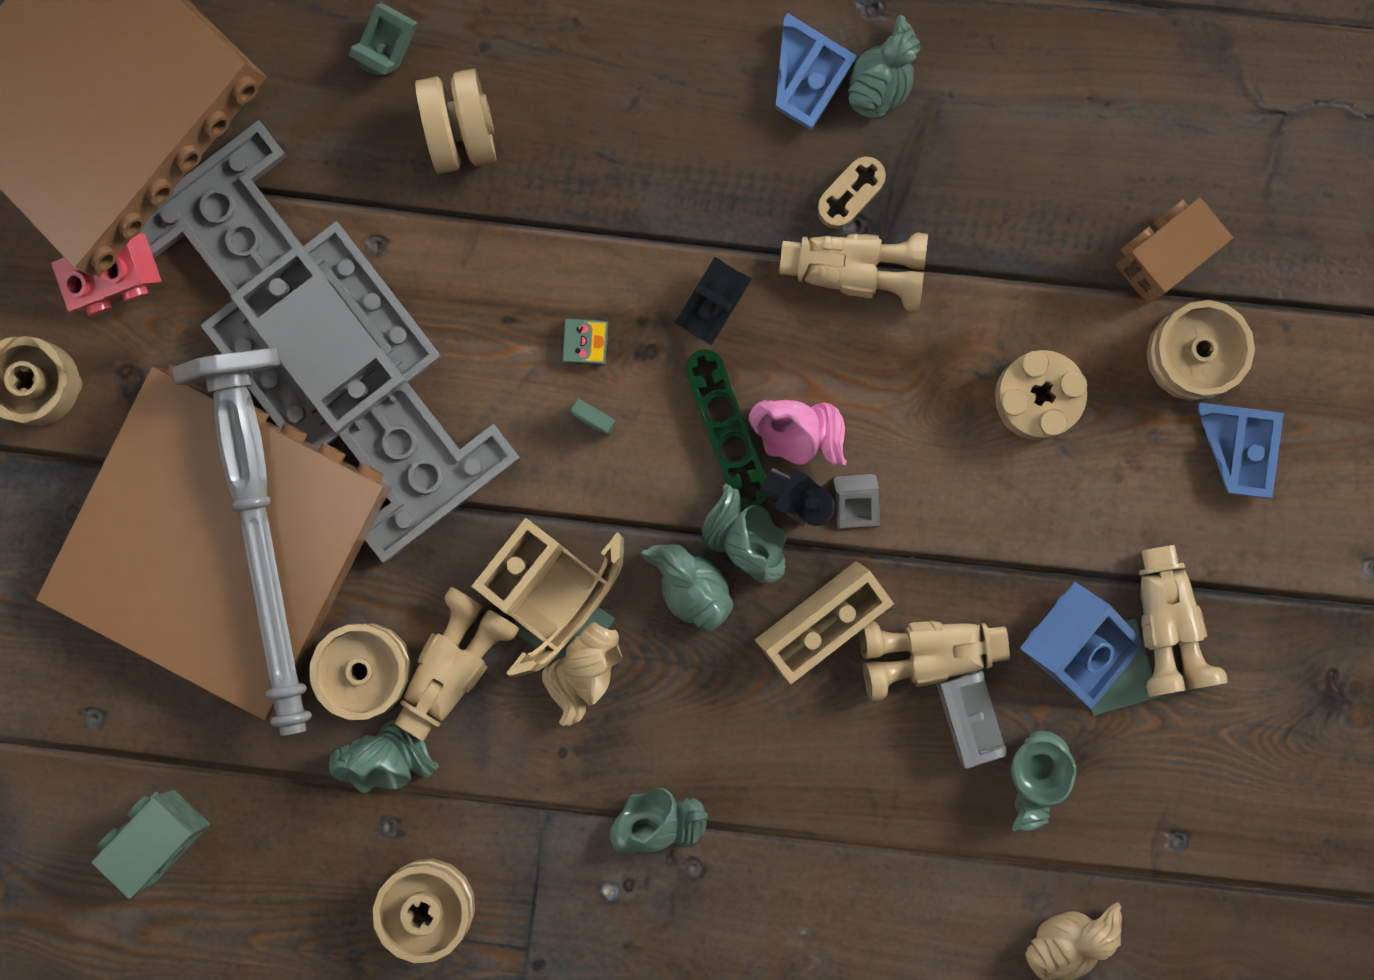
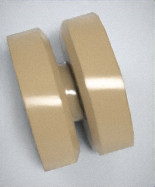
[415,68,496,175]
[1146,300,1255,401]
[310,623,413,720]
[373,859,475,963]

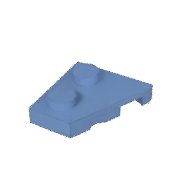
[775,13,857,131]
[1198,402,1284,500]

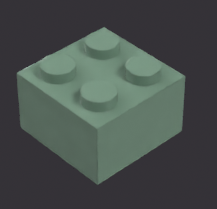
[91,789,211,900]

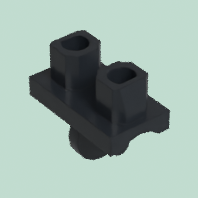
[675,257,752,346]
[760,468,835,527]

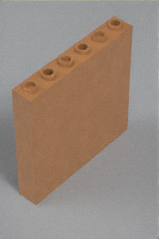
[0,0,267,277]
[36,364,392,721]

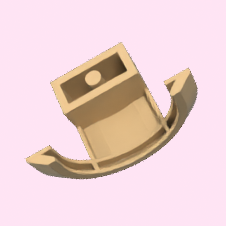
[471,518,624,677]

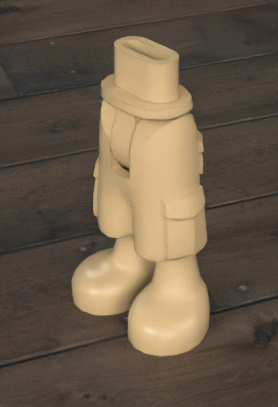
[779,232,928,313]
[1139,545,1228,697]
[394,587,519,741]
[859,621,1010,702]

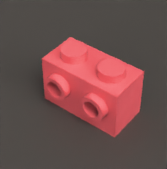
[51,233,162,316]

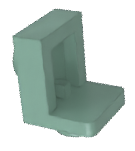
[348,2,418,75]

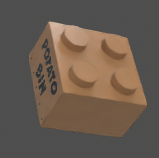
[1115,197,1234,304]

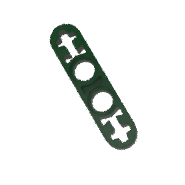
[686,349,767,509]

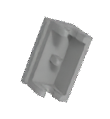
[936,670,1007,769]

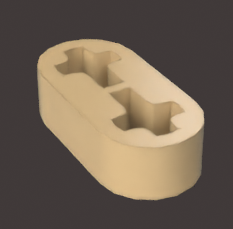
[817,156,886,229]

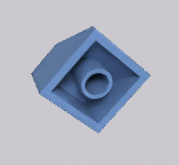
[1020,582,1144,710]

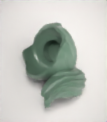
[848,15,921,118]
[702,484,787,583]
[639,544,733,631]
[329,720,439,793]
[1011,731,1077,833]
[610,788,709,855]

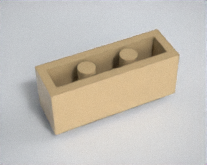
[755,561,894,684]

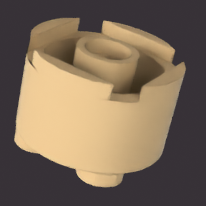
[0,336,82,427]
[995,350,1087,440]

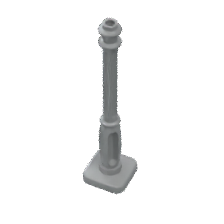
[172,348,312,736]

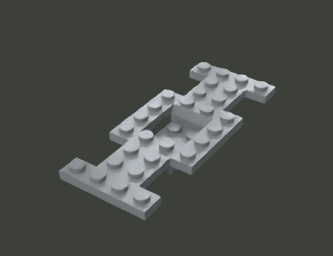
[140,120,521,563]

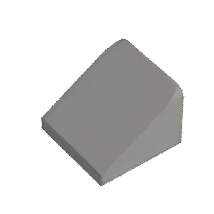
[833,474,880,529]

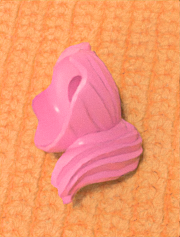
[749,400,847,466]

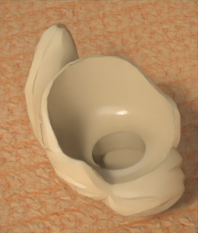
[542,622,622,726]
[1025,902,1122,980]

